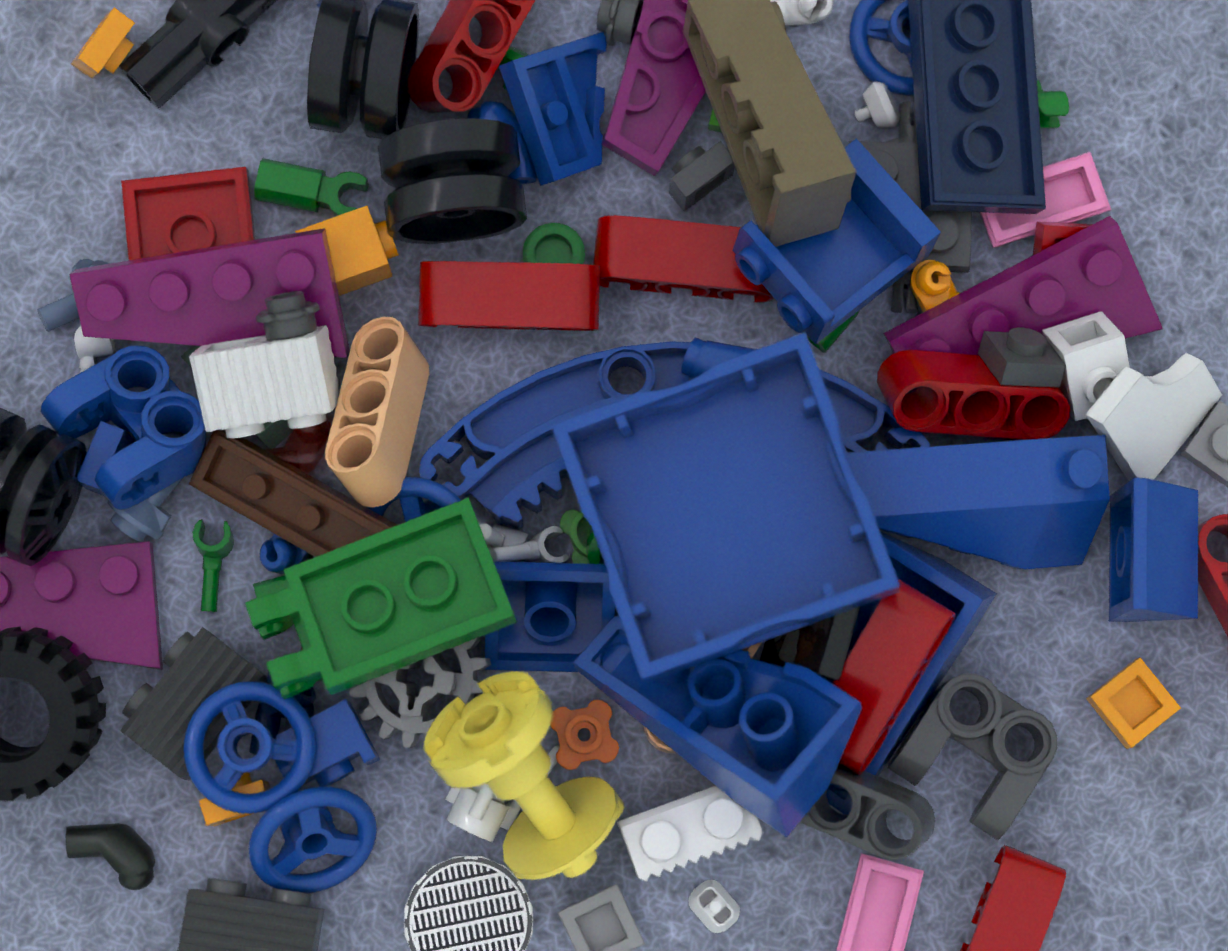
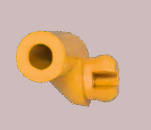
[910,260,961,312]

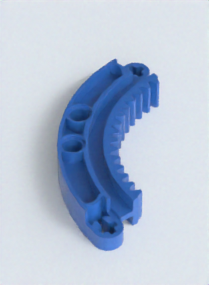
[419,341,931,530]

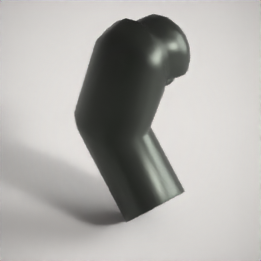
[66,823,156,890]

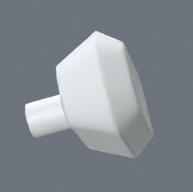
[854,81,900,128]
[688,880,740,933]

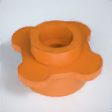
[550,700,619,770]

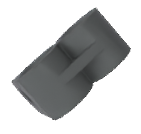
[888,674,1057,840]

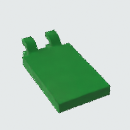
[245,497,517,699]

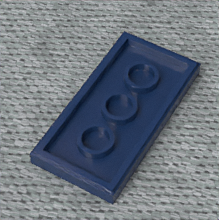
[908,0,1046,214]

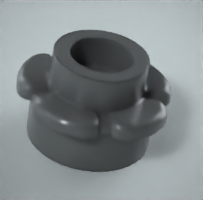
[596,0,643,46]
[256,291,320,340]

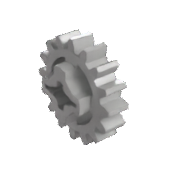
[350,637,491,748]

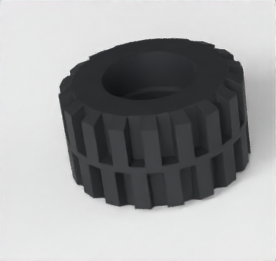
[0,626,106,801]

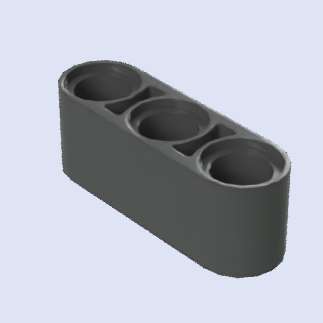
[800,763,935,860]

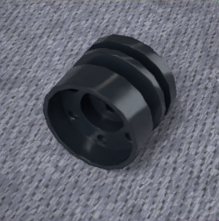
[0,408,87,566]

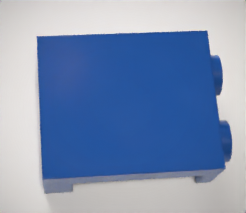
[732,138,941,345]

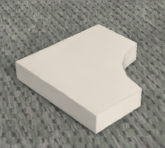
[1086,353,1222,481]

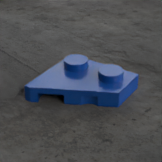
[499,31,607,186]

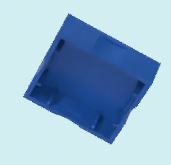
[551,332,900,683]

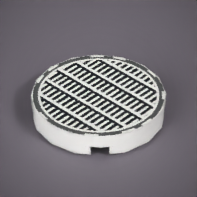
[404,856,533,951]

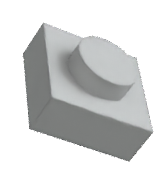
[1181,401,1228,488]
[558,884,645,951]

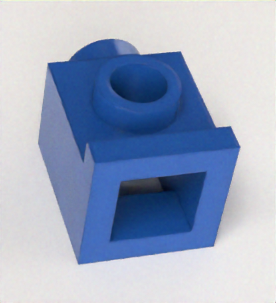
[275,699,380,787]

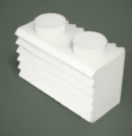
[189,325,340,438]
[617,786,763,882]

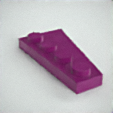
[602,0,706,176]
[883,216,1163,392]
[69,228,350,358]
[0,541,163,670]

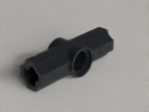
[119,0,277,109]

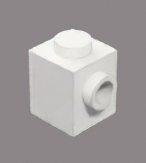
[1042,311,1130,421]

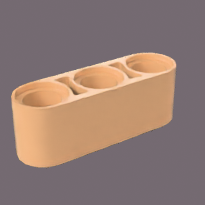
[325,317,429,508]

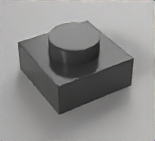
[669,141,735,212]
[978,327,1066,387]

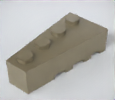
[683,0,856,247]

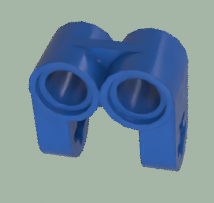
[41,346,206,510]

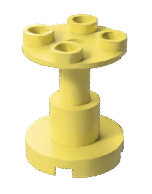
[424,671,624,880]

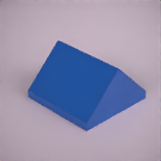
[1109,478,1198,622]
[485,561,615,672]

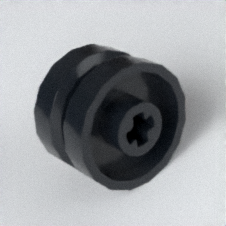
[307,0,419,139]
[378,118,527,244]

